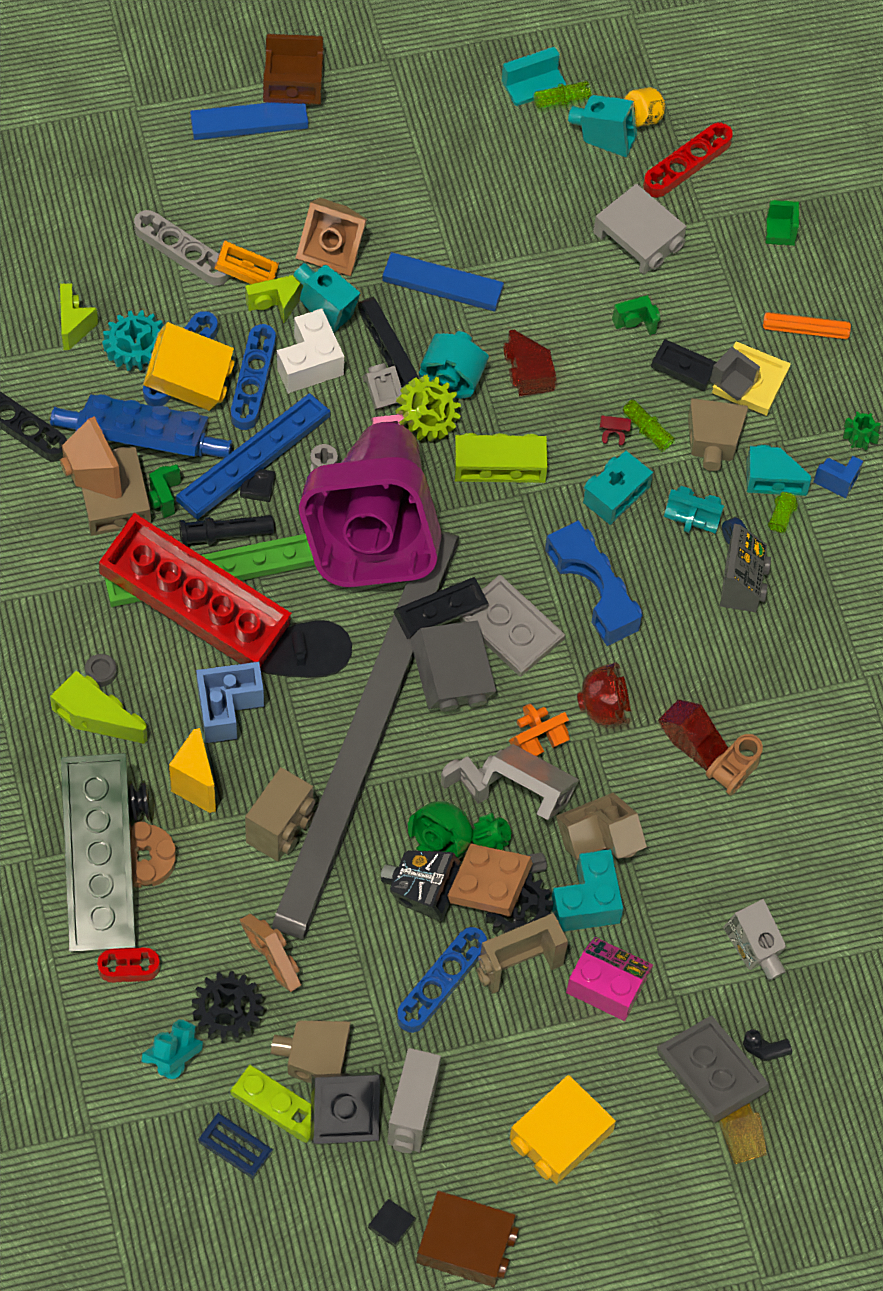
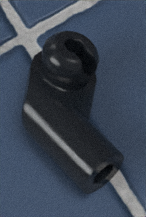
[743,1029,792,1061]

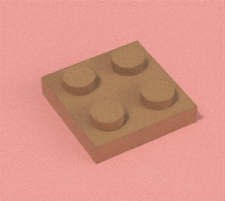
[448,844,532,916]

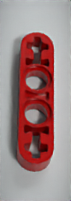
[643,122,733,198]

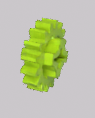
[395,375,461,442]

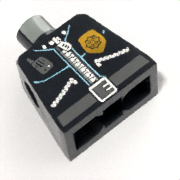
[381,850,461,921]

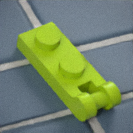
[230,1064,311,1143]

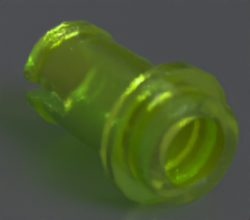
[768,492,798,533]

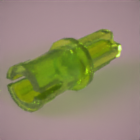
[534,80,591,108]
[623,399,675,452]

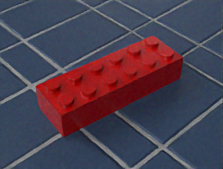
[99,513,292,667]

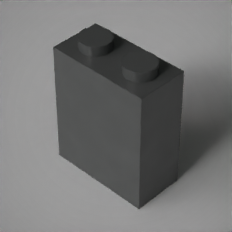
[410,620,496,712]

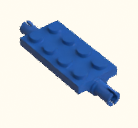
[50,394,233,458]

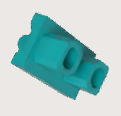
[664,486,724,533]
[141,1019,203,1079]

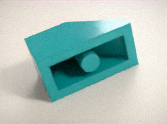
[746,445,811,496]

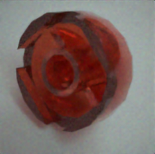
[577,662,631,727]

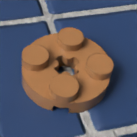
[130,822,176,888]

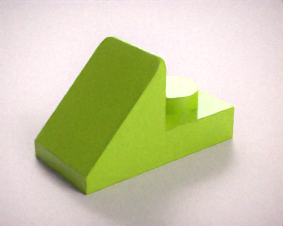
[245,275,303,323]
[60,283,98,350]

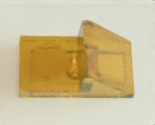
[719,1103,767,1165]

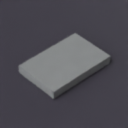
[458,575,565,677]

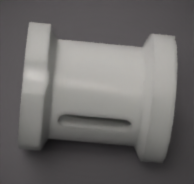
[310,444,338,472]

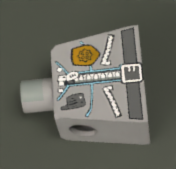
[723,899,786,981]

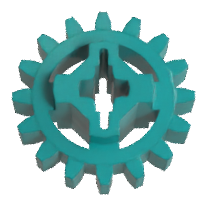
[102,310,164,371]

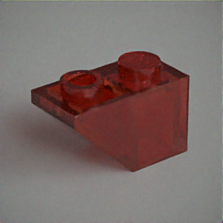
[503,330,556,396]
[658,700,728,771]

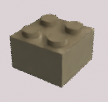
[245,767,315,862]

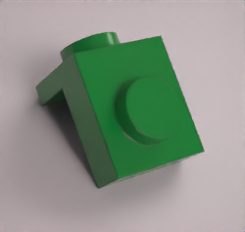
[148,464,181,518]

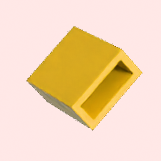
[143,322,235,411]
[510,1074,616,1185]

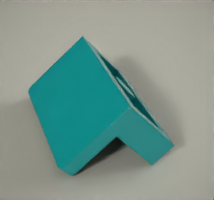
[501,46,567,106]

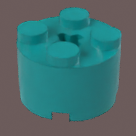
[419,331,489,398]

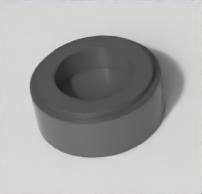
[85,654,117,687]

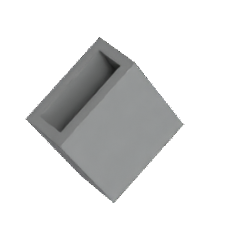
[387,1048,441,1153]

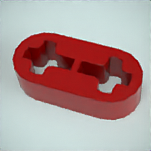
[97,948,160,983]

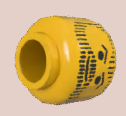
[625,87,665,127]

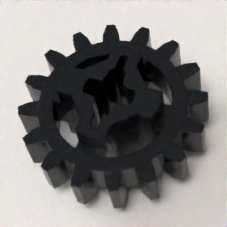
[482,873,553,933]
[192,971,263,1044]

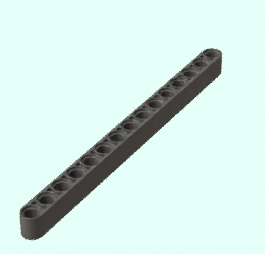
[272,530,459,940]

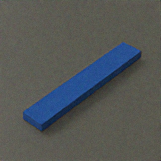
[176,393,330,519]

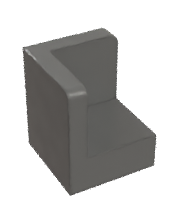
[710,346,760,400]

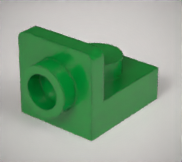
[612,295,660,335]

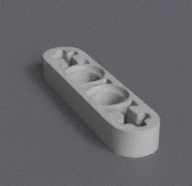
[134,210,230,286]

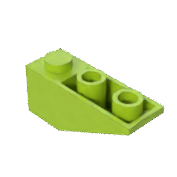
[50,671,148,744]

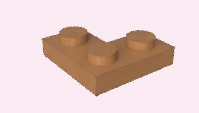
[239,914,301,992]

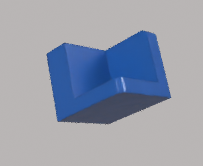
[813,456,863,498]

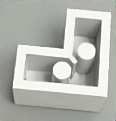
[277,309,344,393]

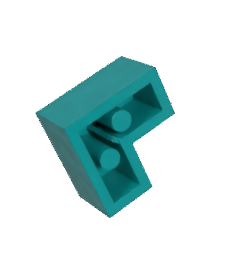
[551,849,623,932]

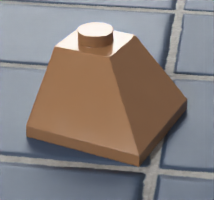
[296,197,367,276]
[60,417,122,499]

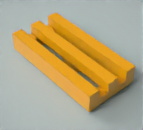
[214,241,279,284]

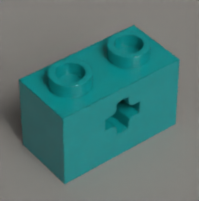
[583,450,653,525]

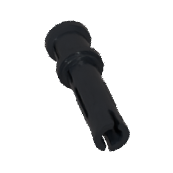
[179,514,274,546]

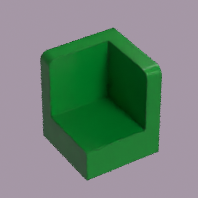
[765,200,799,246]

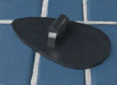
[260,620,352,678]

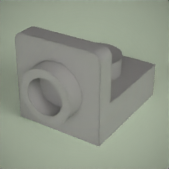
[362,363,402,409]

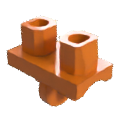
[509,704,570,756]

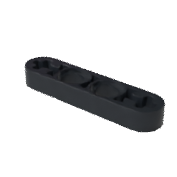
[358,297,419,388]
[0,391,67,462]

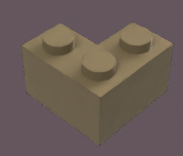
[556,792,647,860]

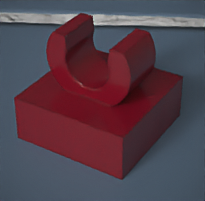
[599,415,631,445]

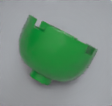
[407,801,473,859]

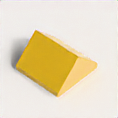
[169,728,216,813]

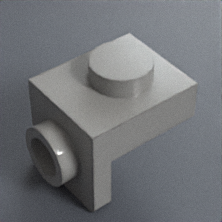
[441,756,489,804]

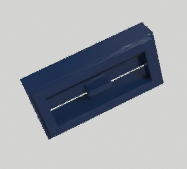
[198,1113,273,1179]

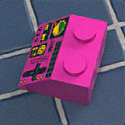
[566,937,653,1021]

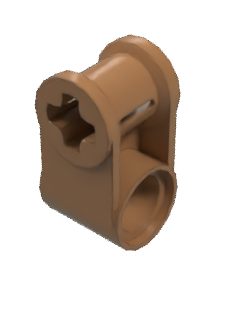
[706,734,763,796]

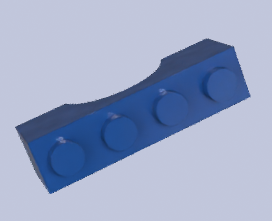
[545,520,642,646]

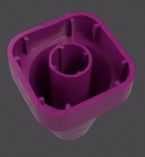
[299,422,442,587]

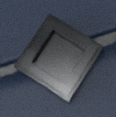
[240,469,275,502]
[368,1199,416,1248]

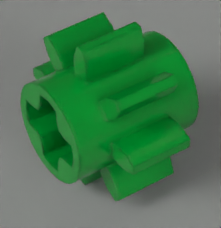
[843,411,881,450]
[472,813,511,851]

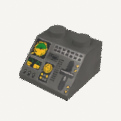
[720,524,771,612]

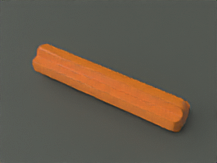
[763,312,851,339]

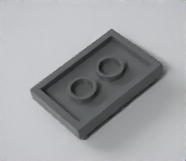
[657,1015,769,1123]

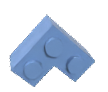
[196,662,264,743]

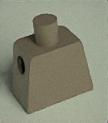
[688,398,748,471]
[271,1021,351,1083]

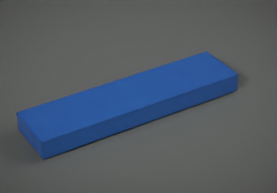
[190,102,308,140]
[382,252,504,312]

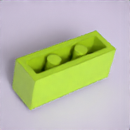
[454,433,547,483]

